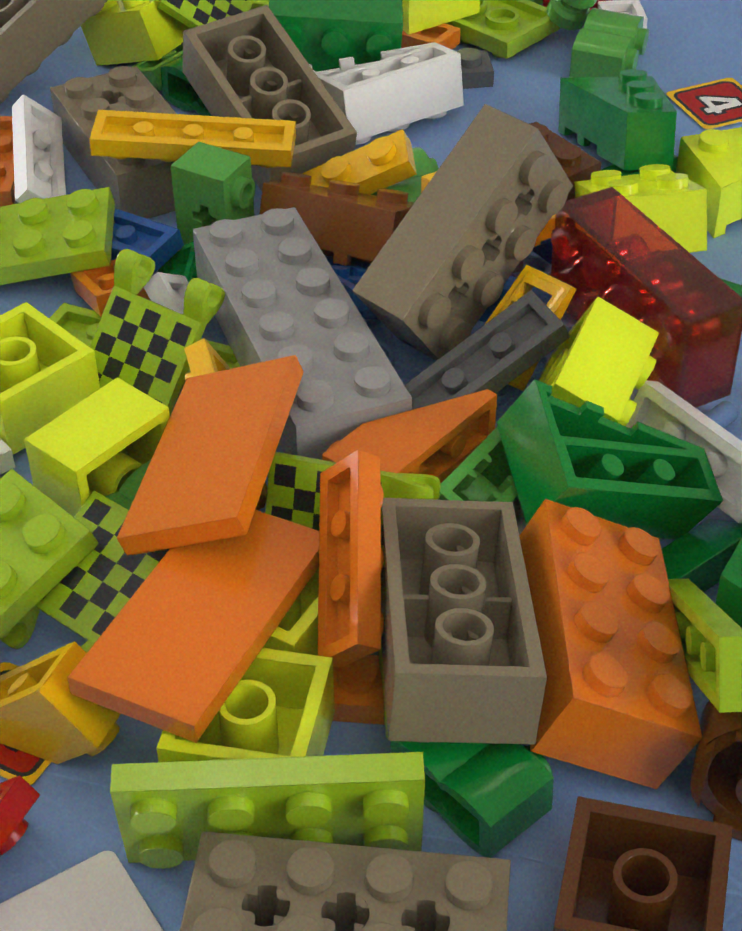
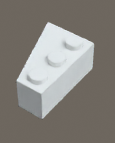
[309,42,464,145]

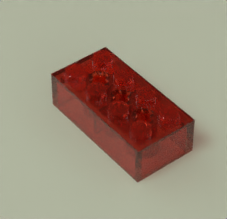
[550,187,742,408]

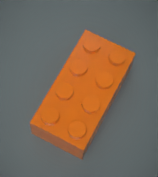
[519,499,702,789]

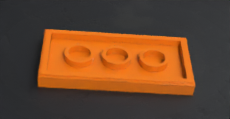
[117,355,304,556]
[67,510,319,743]

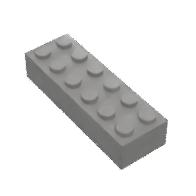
[193,207,412,460]

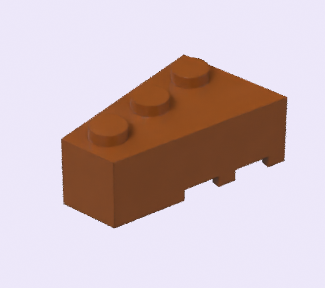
[259,172,415,266]

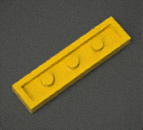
[89,109,296,168]

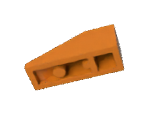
[322,389,497,483]

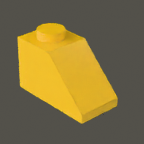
[0,641,121,764]

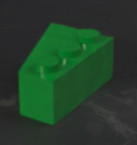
[269,0,403,72]
[558,69,677,170]
[496,379,723,540]

